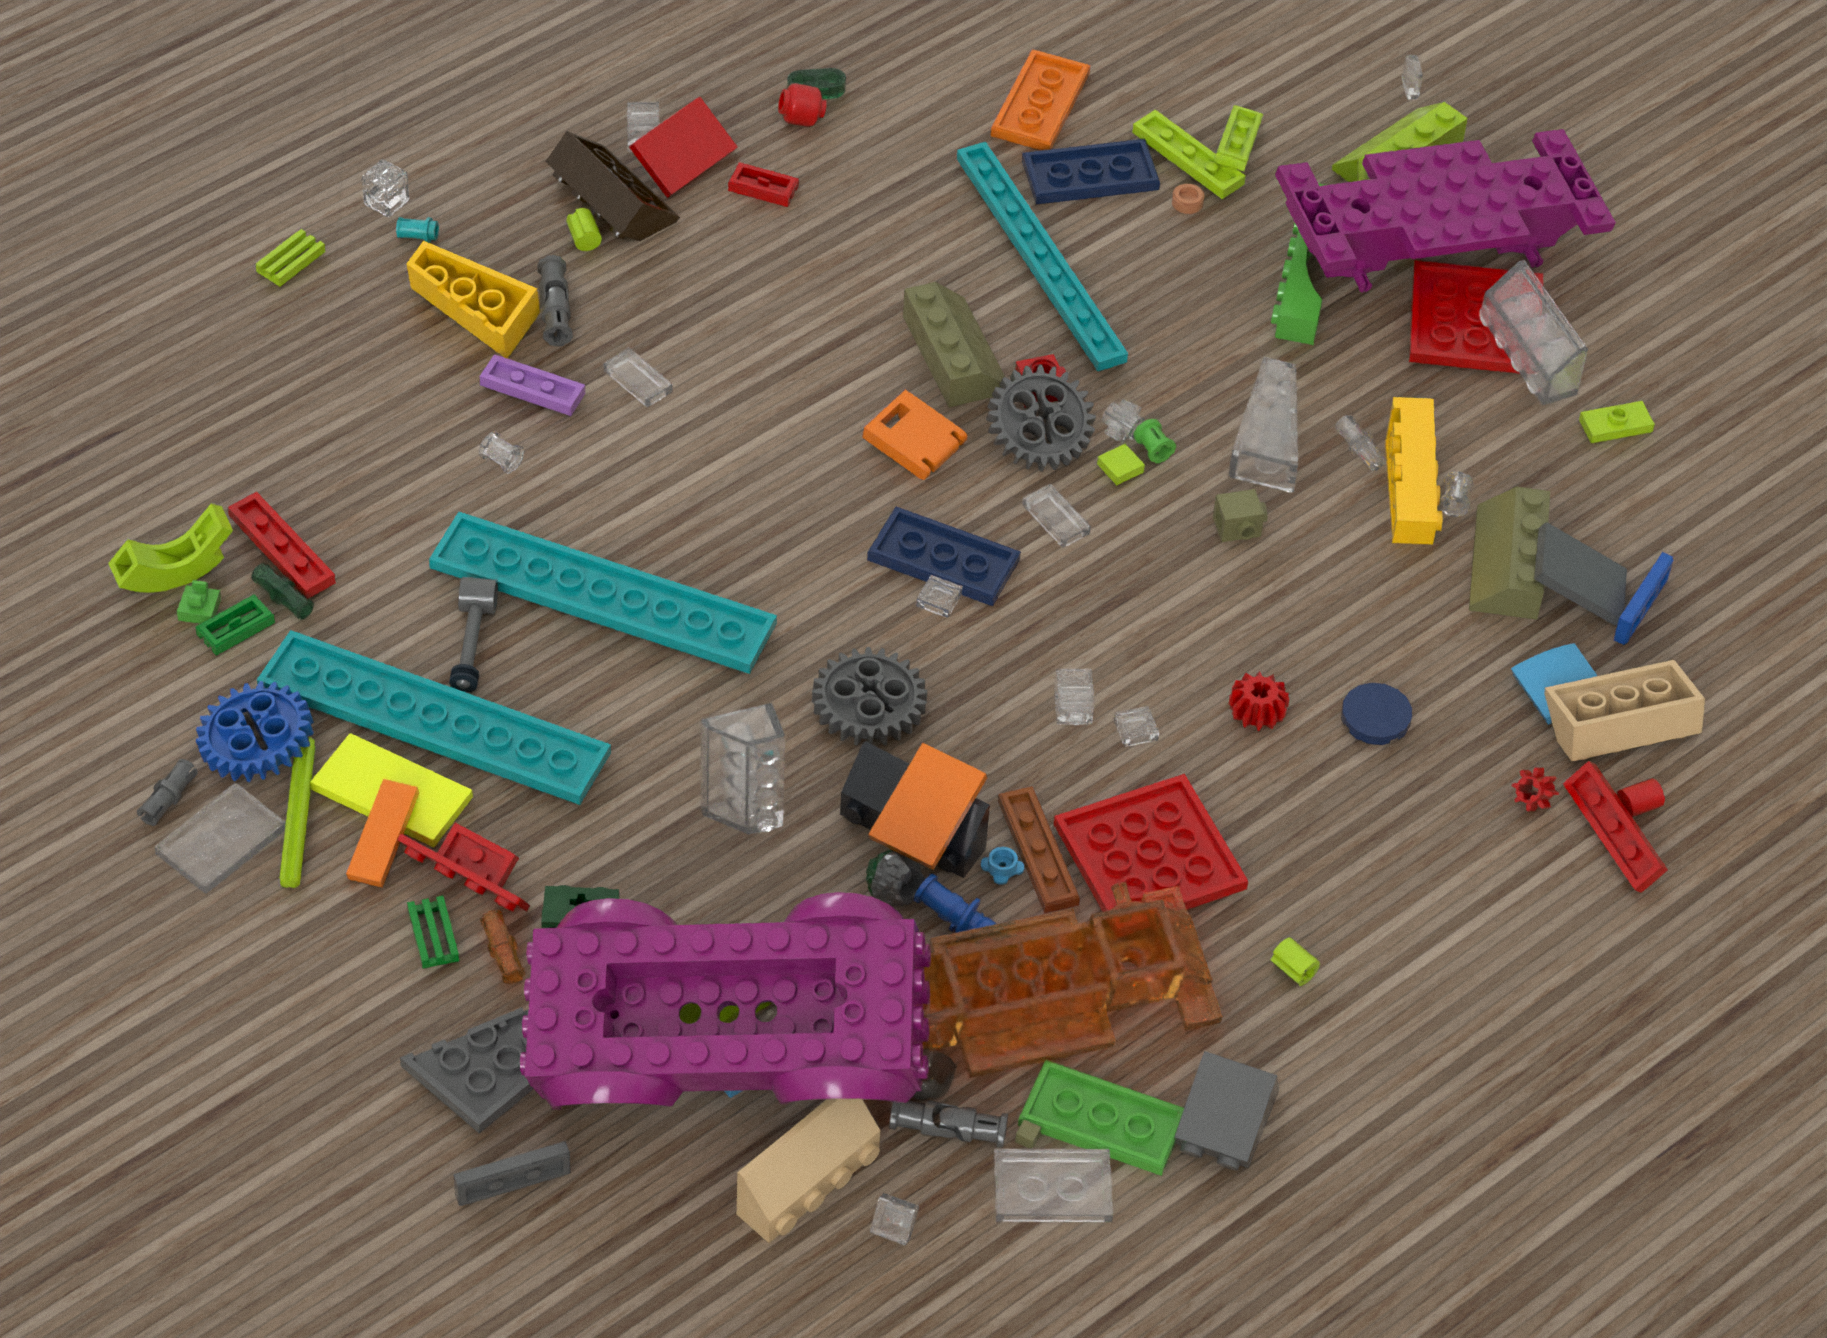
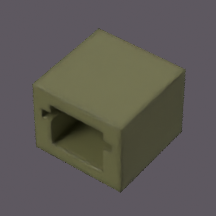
[1015,1120,1041,1149]

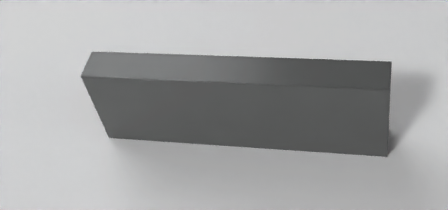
[453,1141,570,1206]

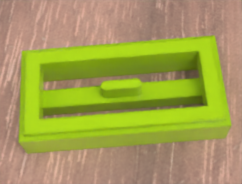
[256,229,326,287]

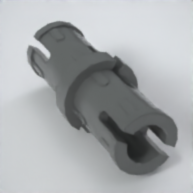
[137,759,198,826]

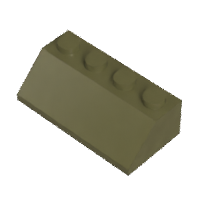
[903,282,1006,408]
[1469,486,1550,620]

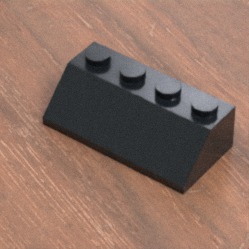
[840,741,990,878]

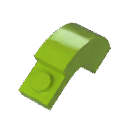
[108,503,233,593]

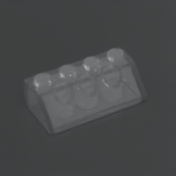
[1480,260,1588,405]
[701,703,785,835]

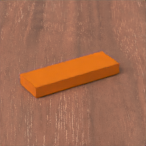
[346,779,419,888]

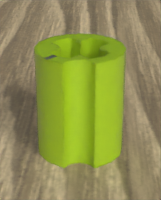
[566,208,602,251]
[1270,937,1320,986]

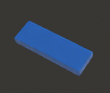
[1614,552,1674,645]

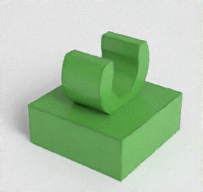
[177,580,221,624]

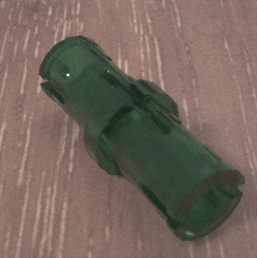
[251,563,314,620]

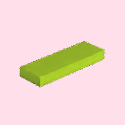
[1214,105,1263,171]

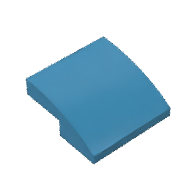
[1511,643,1597,725]

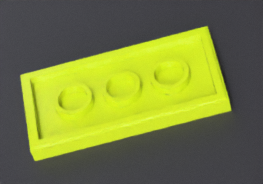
[310,733,473,848]

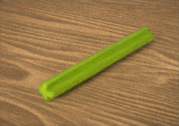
[279,737,315,888]

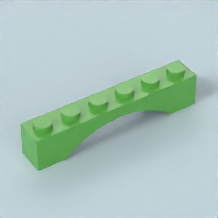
[1271,183,1325,345]

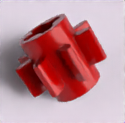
[1511,767,1559,811]

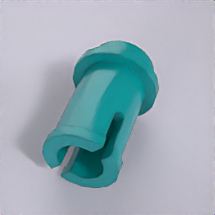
[396,217,439,243]

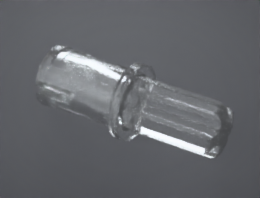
[1335,415,1386,471]

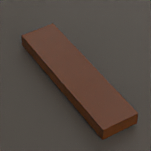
[998,786,1080,914]

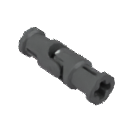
[537,255,573,346]
[889,1100,1009,1148]

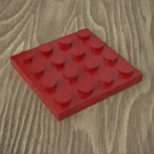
[1409,260,1543,376]
[1053,774,1248,934]

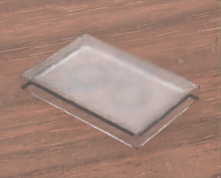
[154,782,286,894]
[994,1148,1113,1222]

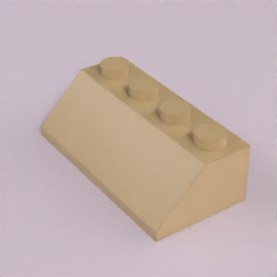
[1544,660,1705,761]
[736,1099,881,1243]

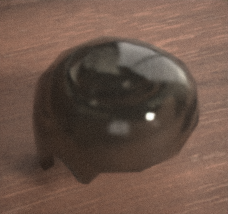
[912,1048,957,1101]

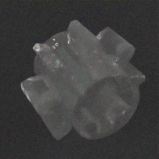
[1102,399,1144,442]

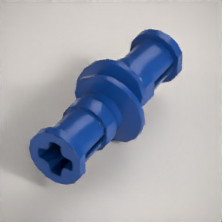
[914,874,1021,966]

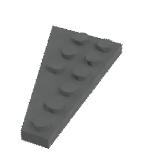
[400,1007,534,1134]

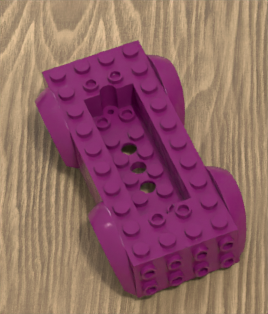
[520,892,931,1110]

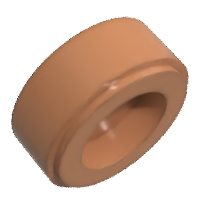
[1172,184,1204,214]

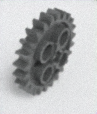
[986,365,1096,471]
[812,647,927,745]

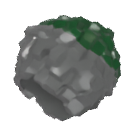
[866,850,925,907]

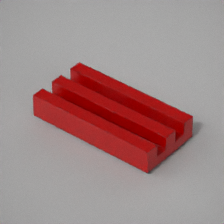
[728,162,799,207]

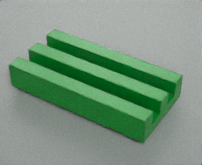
[195,594,275,656]
[407,895,459,969]

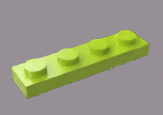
[1132,110,1246,199]

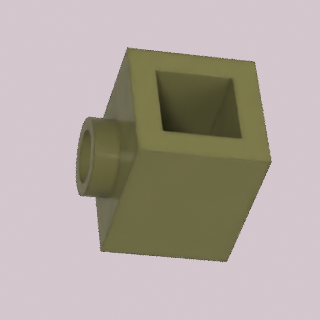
[1213,489,1268,542]

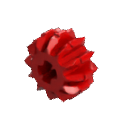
[1228,670,1290,732]

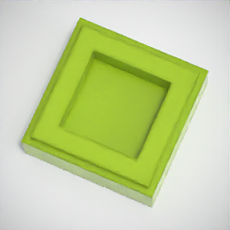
[1097,444,1145,486]

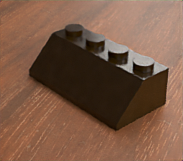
[545,131,680,241]

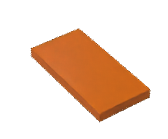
[990,49,1091,151]

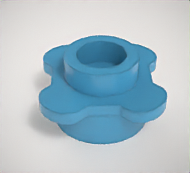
[981,847,1024,885]

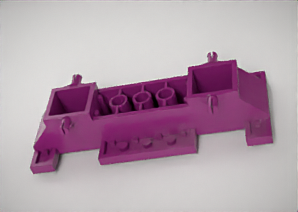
[1275,129,1616,292]

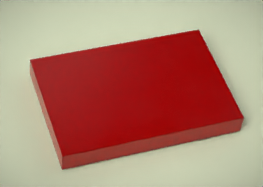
[629,96,738,198]

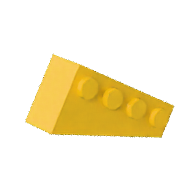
[407,241,540,359]
[1385,397,1443,545]

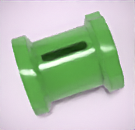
[1133,419,1176,463]

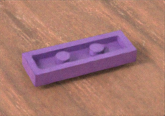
[480,354,585,416]

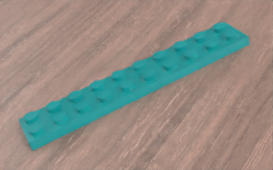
[429,511,777,674]
[257,630,611,805]

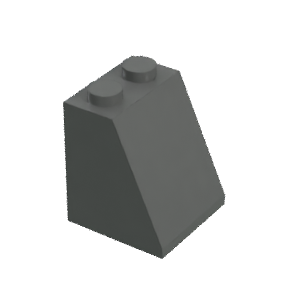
[1174,1051,1279,1170]

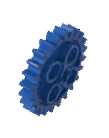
[196,681,314,782]

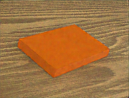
[868,743,987,870]

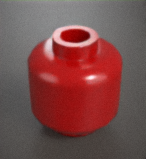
[778,83,827,127]

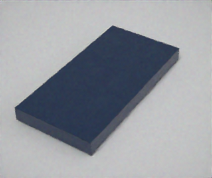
[1022,139,1160,205]
[867,506,1021,606]

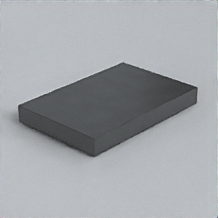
[1534,522,1627,626]

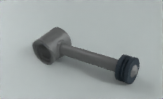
[449,577,498,693]

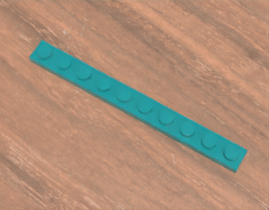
[957,141,1128,371]

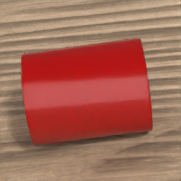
[1617,778,1665,817]

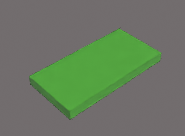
[1018,1060,1184,1176]

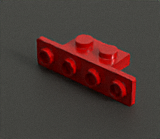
[397,823,530,912]

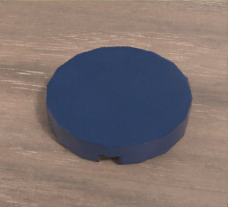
[1341,683,1412,745]

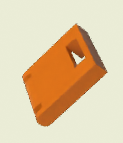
[862,389,967,480]

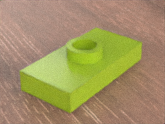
[1579,401,1655,443]

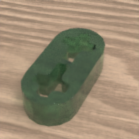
[787,68,846,99]

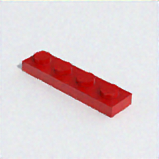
[228,491,336,599]
[1562,761,1668,893]

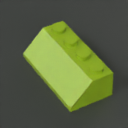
[1331,102,1468,182]

